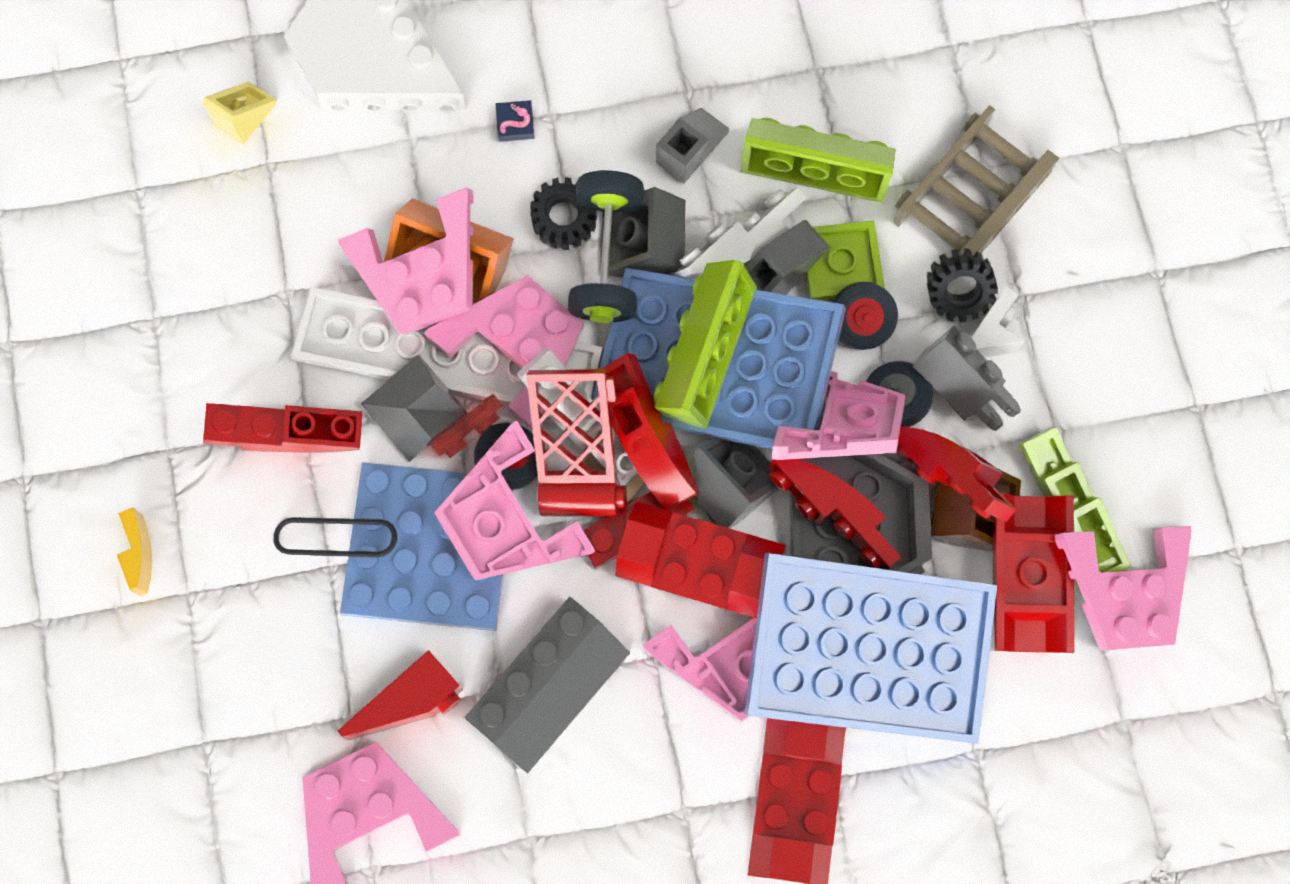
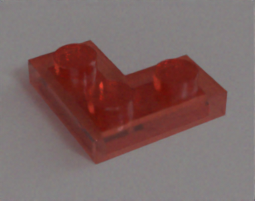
[429,394,503,459]

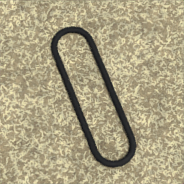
[273,517,397,558]

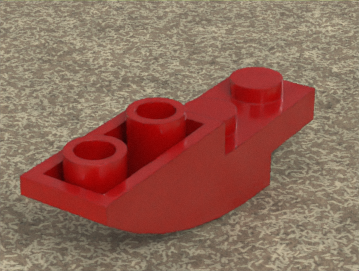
[601,353,699,510]
[203,403,363,453]
[897,427,1016,522]
[768,459,901,570]

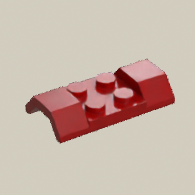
[992,493,1075,653]
[615,502,786,618]
[747,718,846,884]

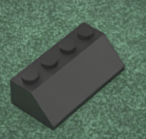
[464,596,631,774]

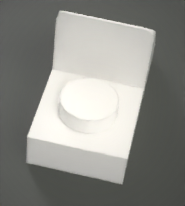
[971,287,1024,358]

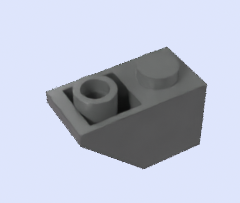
[656,108,730,184]
[745,220,830,295]

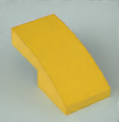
[116,507,152,597]

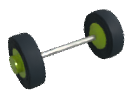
[568,170,644,323]

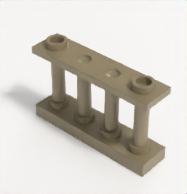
[893,105,1059,256]

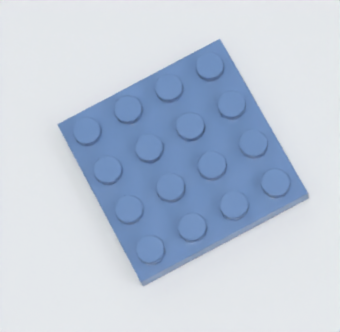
[340,462,514,631]

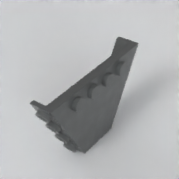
[789,417,932,575]

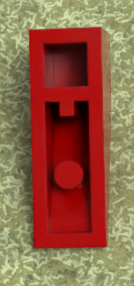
[337,650,464,741]

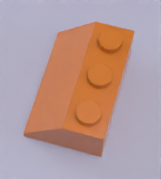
[384,198,514,305]

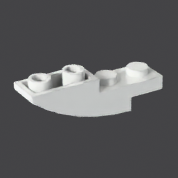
[673,187,806,279]
[517,348,638,485]

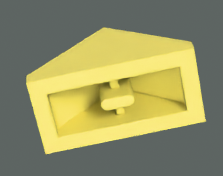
[203,81,277,145]

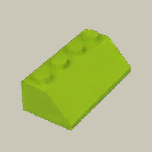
[740,118,896,203]
[654,260,757,429]

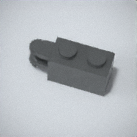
[912,325,1021,431]

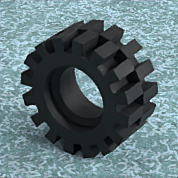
[530,177,597,250]
[926,248,998,322]

